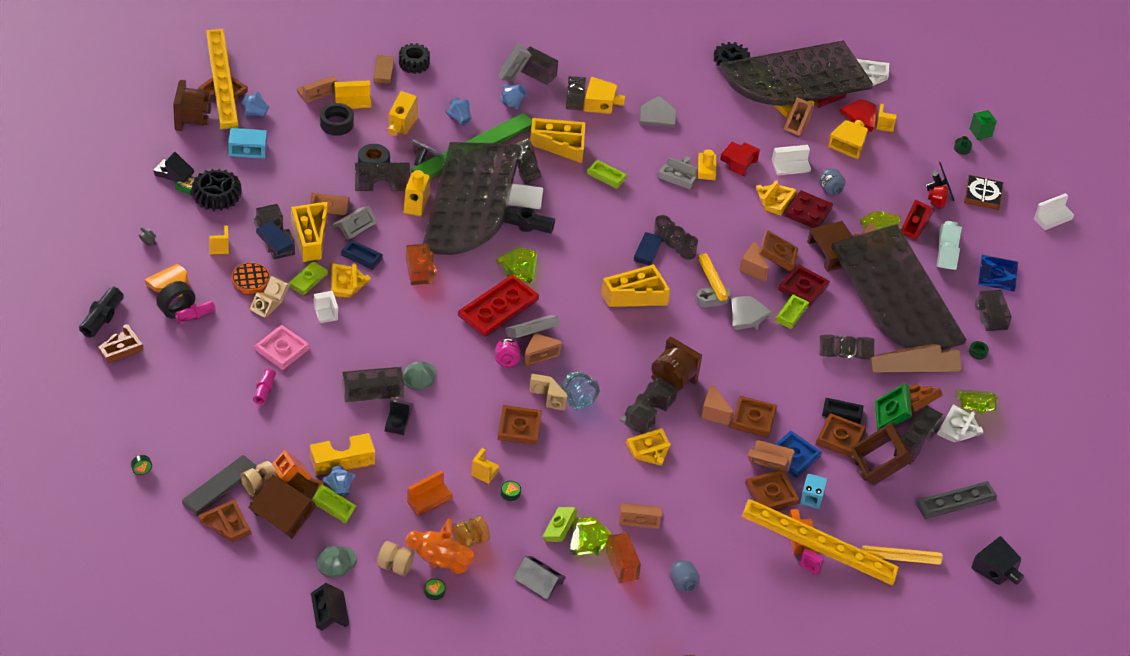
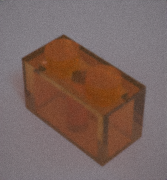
[405,243,437,285]
[606,532,641,583]

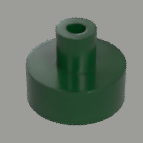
[954,136,972,155]

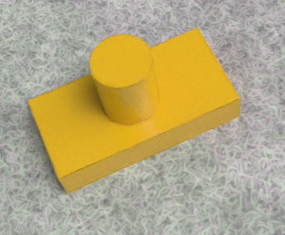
[697,150,716,181]

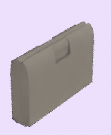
[505,315,560,338]

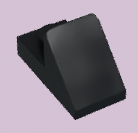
[153,152,194,183]
[385,400,413,435]

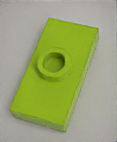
[587,160,627,189]
[289,262,328,296]
[775,295,809,329]
[312,484,356,524]
[542,507,578,542]

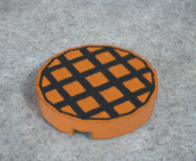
[232,262,270,294]

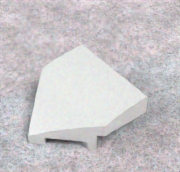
[854,59,889,87]
[937,405,983,442]

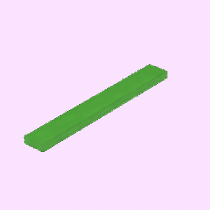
[411,113,532,179]

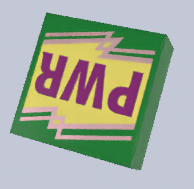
[175,176,194,196]

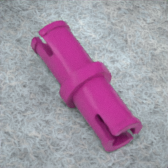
[175,300,216,324]
[253,368,276,405]

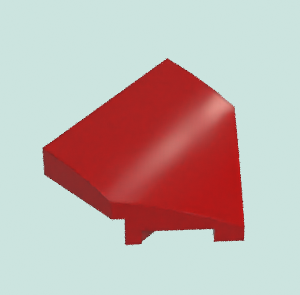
[839,99,877,132]

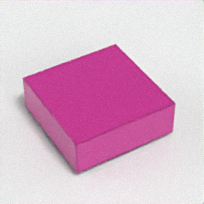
[799,548,824,575]

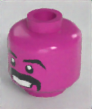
[495,339,520,368]

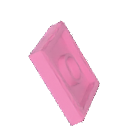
[254,325,310,370]

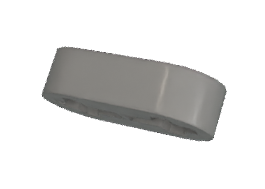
[695,287,731,307]

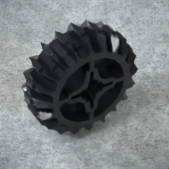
[191,168,242,211]

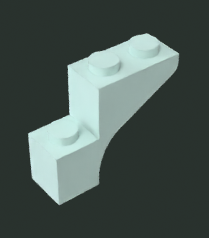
[936,221,962,270]

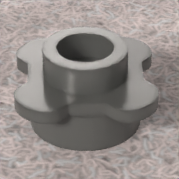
[139,227,157,246]

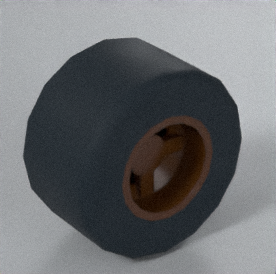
[358,144,390,177]

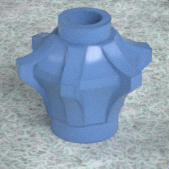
[500,84,527,110]
[242,91,269,118]
[446,97,472,125]
[323,466,355,497]

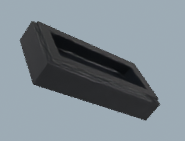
[822,397,864,424]

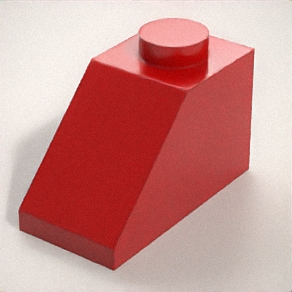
[900,199,935,240]

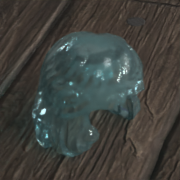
[561,371,600,411]

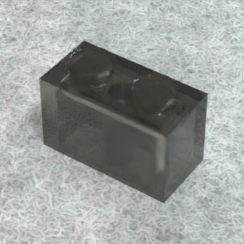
[521,46,558,85]
[975,290,1012,331]

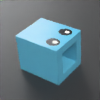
[800,474,827,509]

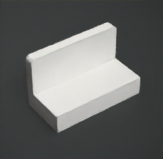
[772,145,811,175]
[505,183,544,209]
[1034,193,1074,231]

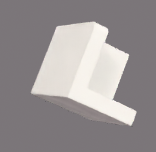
[314,291,338,323]

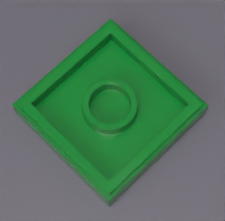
[875,383,912,431]

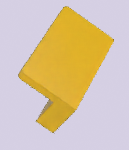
[334,80,371,109]

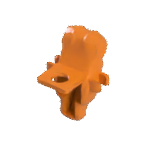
[405,518,474,574]

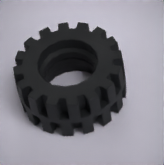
[399,43,430,74]

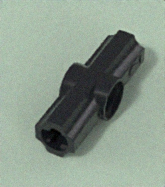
[498,206,555,234]
[79,286,124,338]

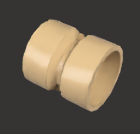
[241,461,279,497]
[377,541,415,577]

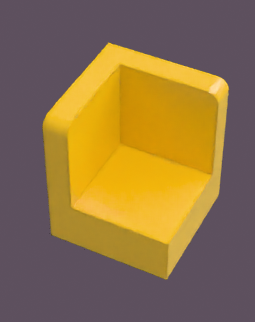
[876,103,897,132]
[209,225,229,254]
[471,448,499,484]

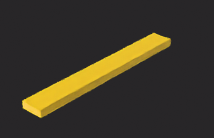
[206,29,238,129]
[742,499,899,585]

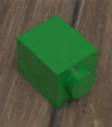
[969,110,997,140]

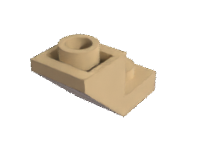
[249,276,290,318]
[529,374,567,410]

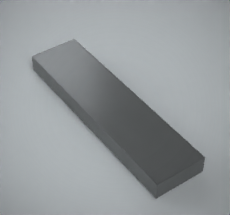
[182,455,257,516]
[916,481,997,519]

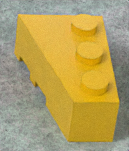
[530,118,586,164]
[291,202,328,262]
[601,264,670,307]

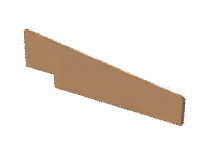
[870,344,962,373]

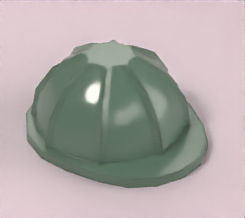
[402,361,436,390]
[317,546,356,577]

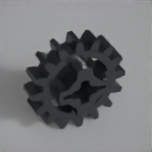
[713,42,751,72]

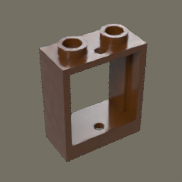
[850,423,914,486]

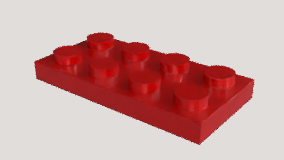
[458,274,539,337]

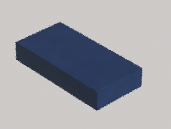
[256,221,293,255]
[634,232,663,266]
[341,240,383,270]

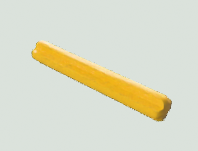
[698,253,728,301]
[861,545,943,564]

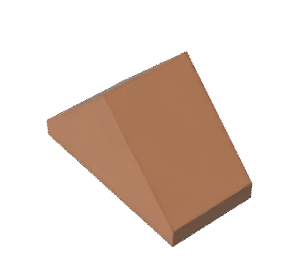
[783,97,813,136]
[740,242,769,281]
[524,333,562,367]
[701,385,734,426]

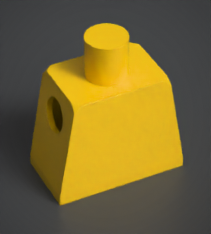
[583,77,626,114]
[387,91,418,136]
[828,120,868,159]
[403,170,430,216]

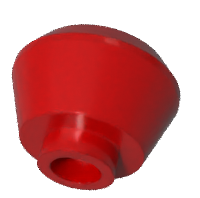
[928,186,948,210]

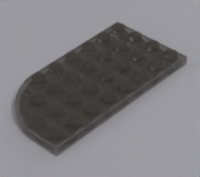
[719,40,873,106]
[421,142,521,255]
[831,224,967,350]

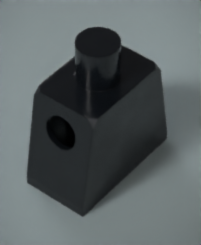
[971,536,1024,585]

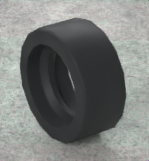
[320,103,354,136]
[157,281,196,319]

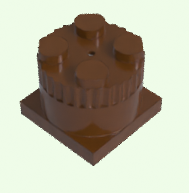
[173,80,211,131]
[651,336,702,393]

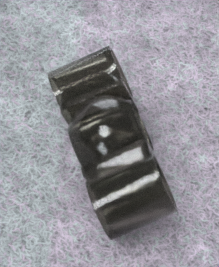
[566,76,586,111]
[511,138,542,185]
[653,215,698,260]
[819,335,875,360]

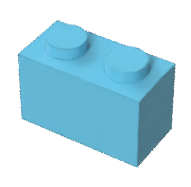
[228,128,267,158]

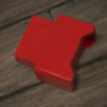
[720,141,760,177]

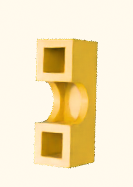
[310,433,375,476]

